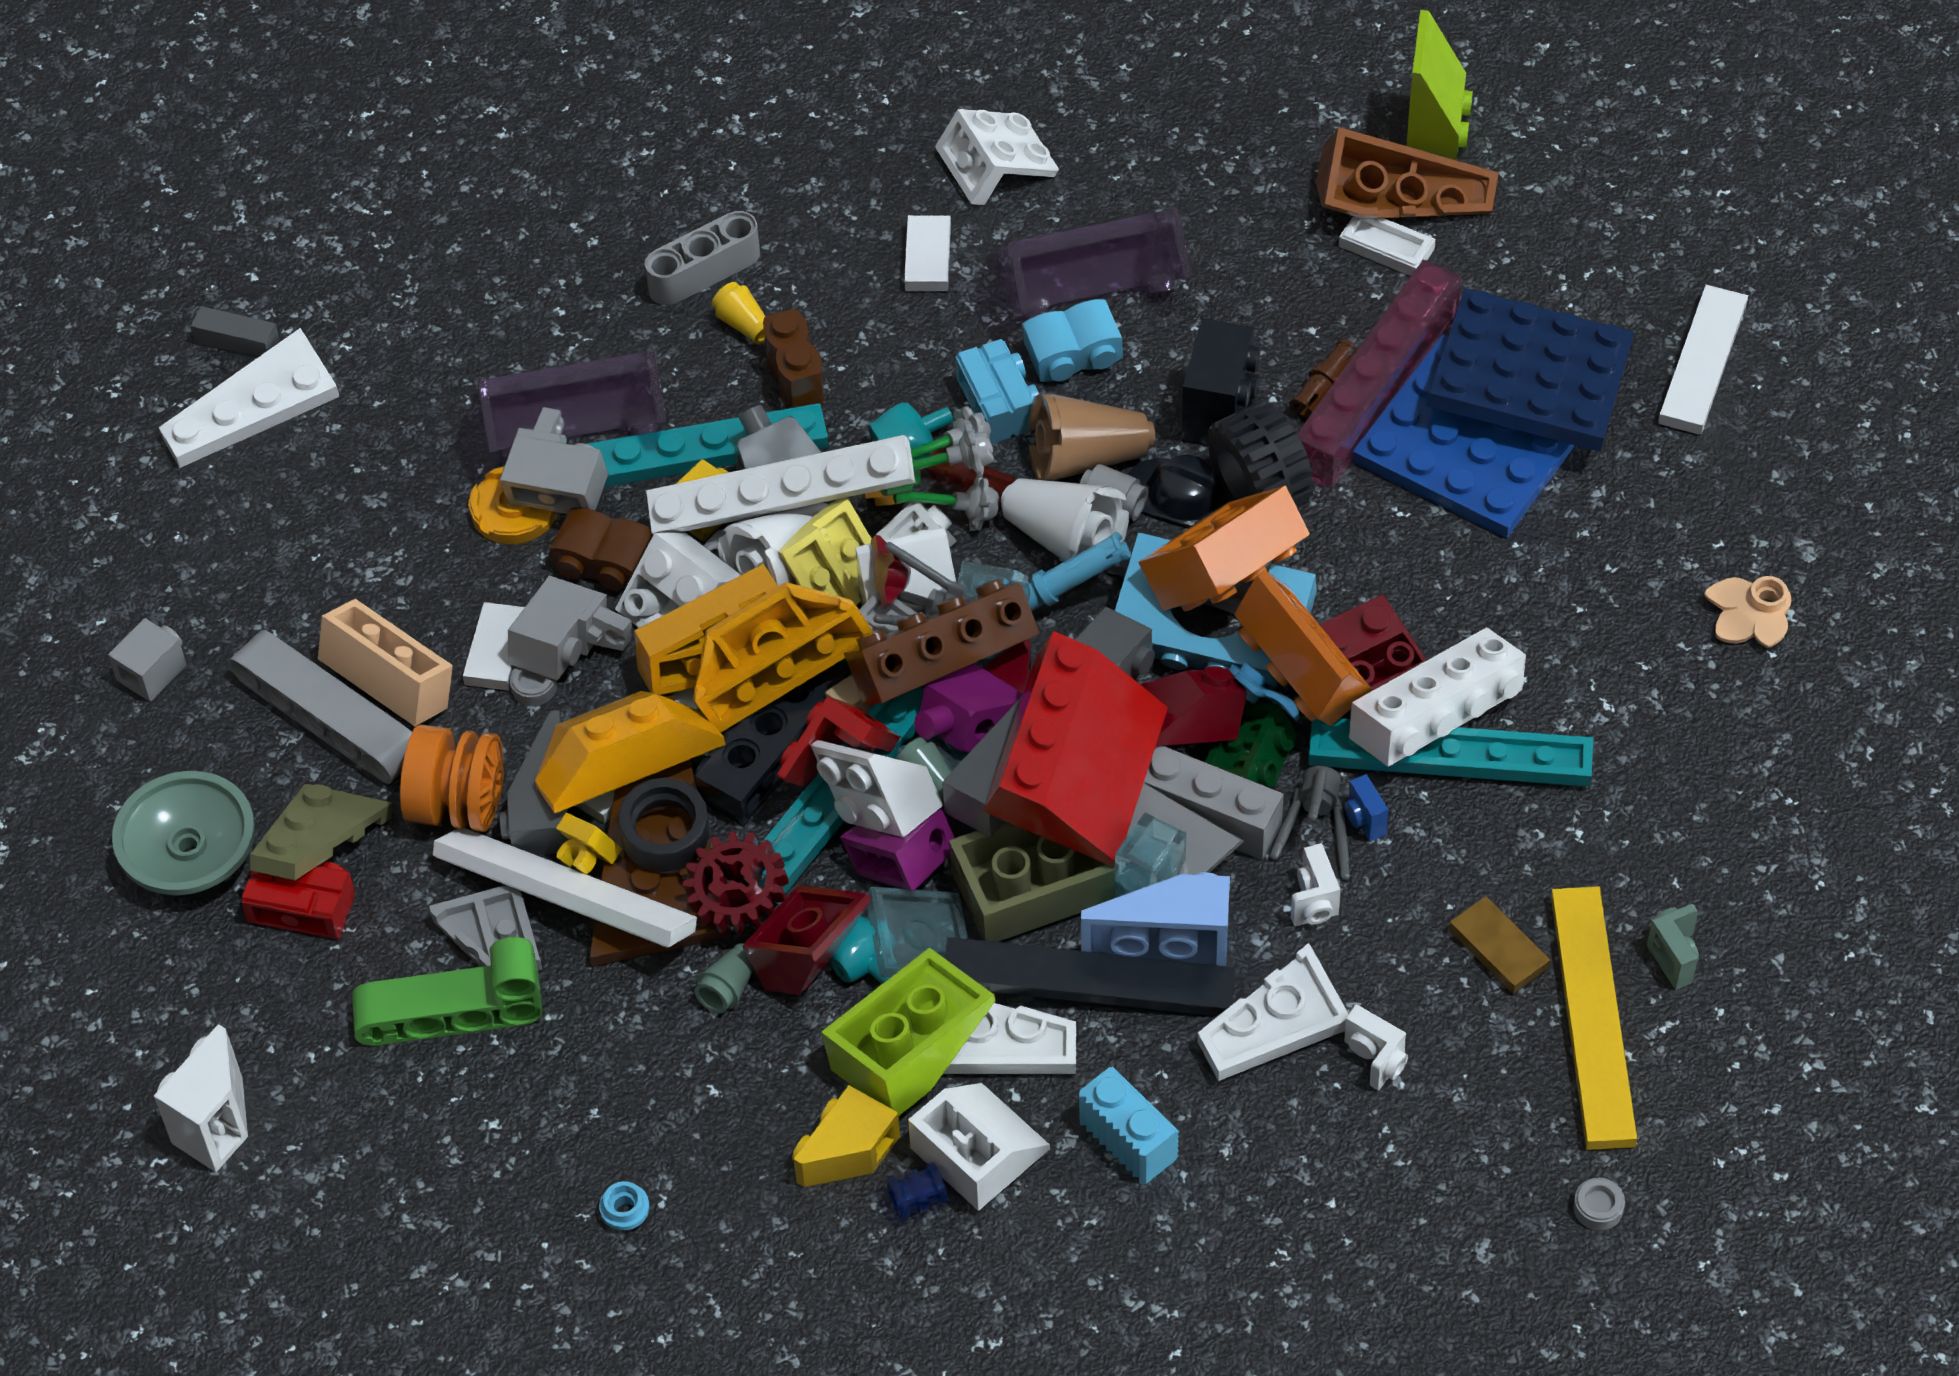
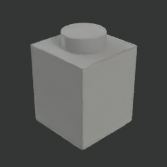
[108,618,187,702]

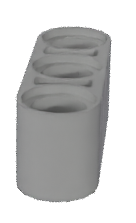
[645,211,760,305]

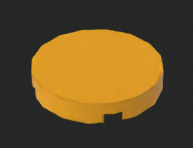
[468,466,557,545]

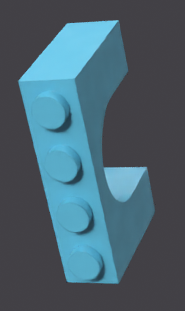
[1115,533,1317,691]

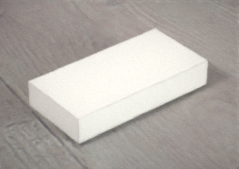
[904,215,951,291]
[1339,216,1436,278]
[463,602,525,691]

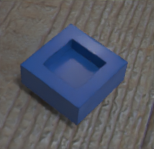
[1345,774,1389,842]

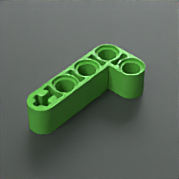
[352,937,543,1046]

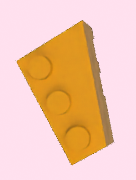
[634,564,778,695]

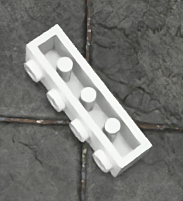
[1349,627,1526,767]

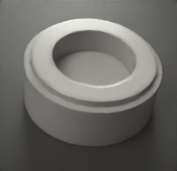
[510,667,557,706]
[1573,1178,1625,1230]

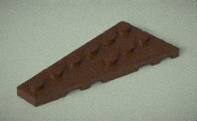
[590,692,731,967]

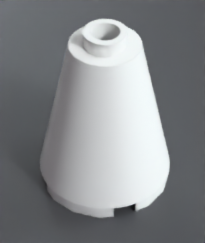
[1001,478,1129,562]
[718,502,828,586]

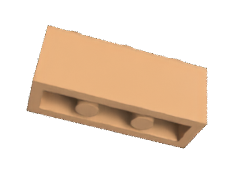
[318,599,453,726]

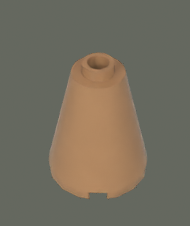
[1028,393,1155,481]

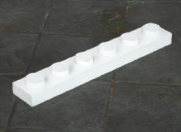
[646,435,915,535]

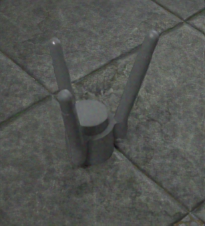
[873,542,971,626]
[1269,766,1350,880]

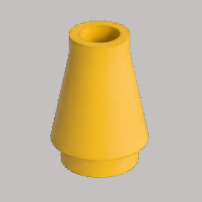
[711,282,765,344]

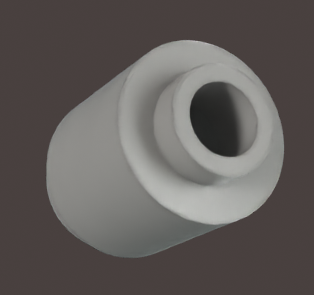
[1080,464,1148,521]

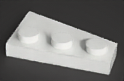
[1198,943,1348,1081]

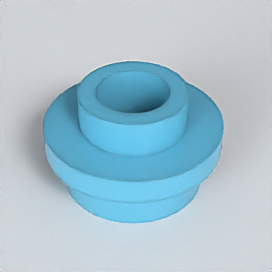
[599,1181,650,1230]

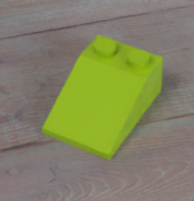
[1407,10,1473,160]
[821,947,996,1116]

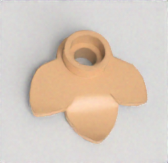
[1704,576,1791,648]

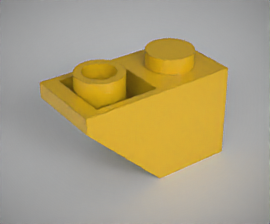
[792,1085,900,1187]

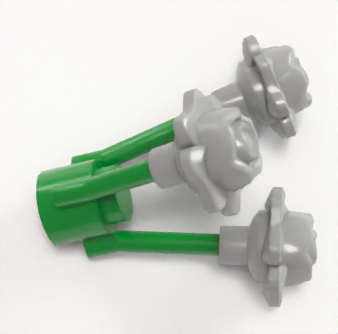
[880,406,999,530]

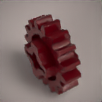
[683,831,789,934]

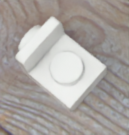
[876,502,956,547]
[1291,843,1341,926]
[1344,1004,1408,1091]

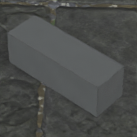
[190,306,280,358]

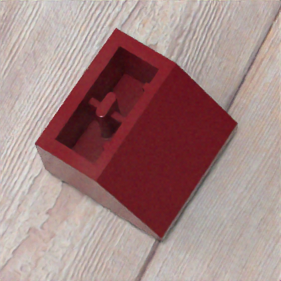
[1319,594,1427,690]

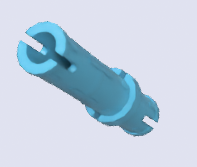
[1022,532,1131,611]

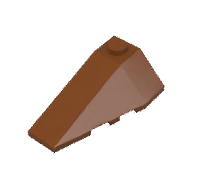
[1316,127,1499,219]

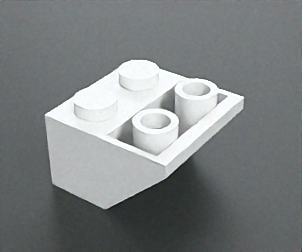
[855,527,956,616]
[615,533,740,628]
[810,740,943,838]
[154,1024,248,1172]
[908,1083,1050,1211]

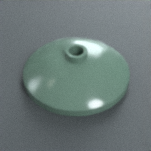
[112,771,255,895]

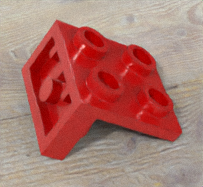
[777,696,901,787]

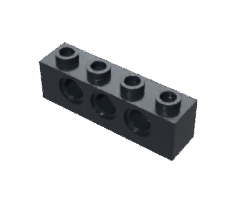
[695,664,849,827]

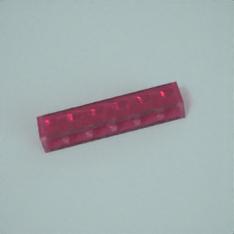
[1297,259,1462,489]

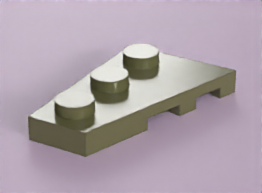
[250,783,392,880]

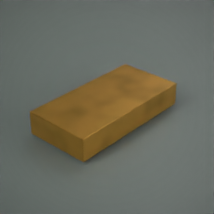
[1449,896,1550,994]

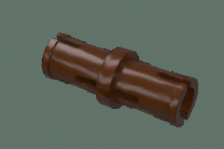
[1289,339,1361,420]

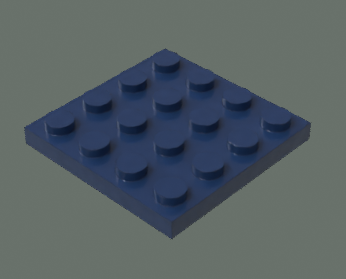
[1426,288,1634,452]

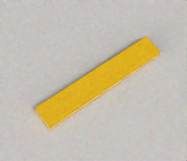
[1551,886,1637,1150]

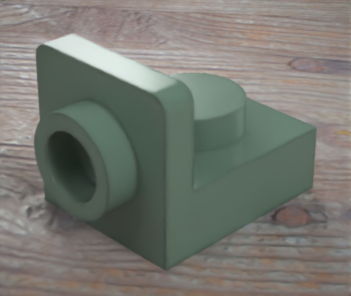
[1646,904,1699,990]

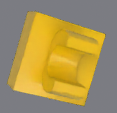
[556,813,622,875]

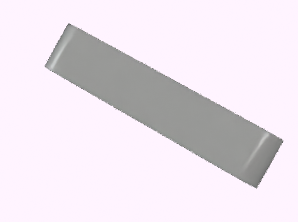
[228,630,412,784]

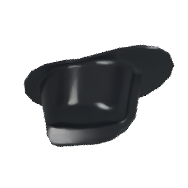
[1127,455,1228,527]

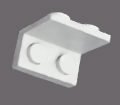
[935,109,1059,205]

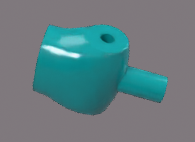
[868,403,954,460]
[829,916,897,984]

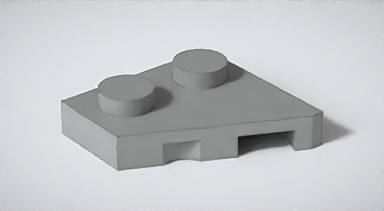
[429,885,542,970]

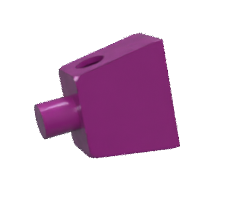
[914,663,1023,752]
[840,806,955,892]

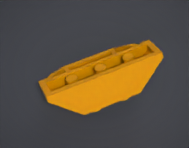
[693,582,873,733]
[535,691,725,813]

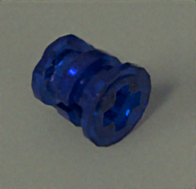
[886,1162,948,1222]

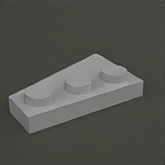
[1122,783,1244,884]

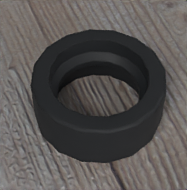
[618,777,710,872]

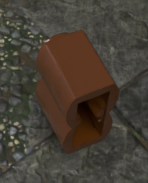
[763,308,825,409]
[550,507,653,591]

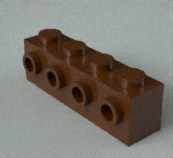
[844,578,1040,705]

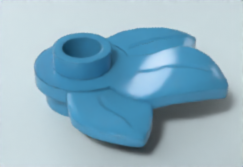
[1229,662,1300,721]

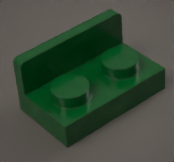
[1205,703,1297,789]

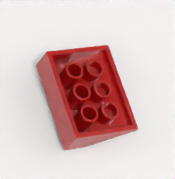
[983,631,1168,867]

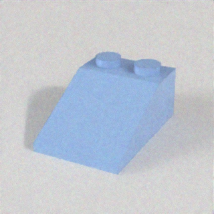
[1081,872,1230,966]

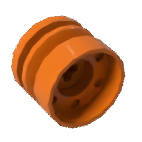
[400,725,504,832]

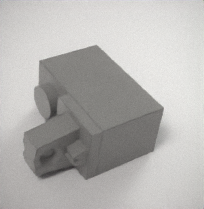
[500,407,608,514]
[508,576,632,680]

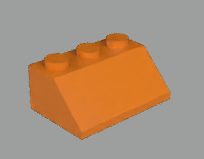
[1234,569,1373,726]

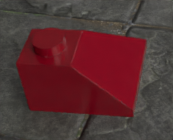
[1140,666,1247,746]
[742,885,871,995]

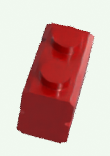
[241,862,355,939]

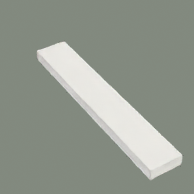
[433,828,697,948]

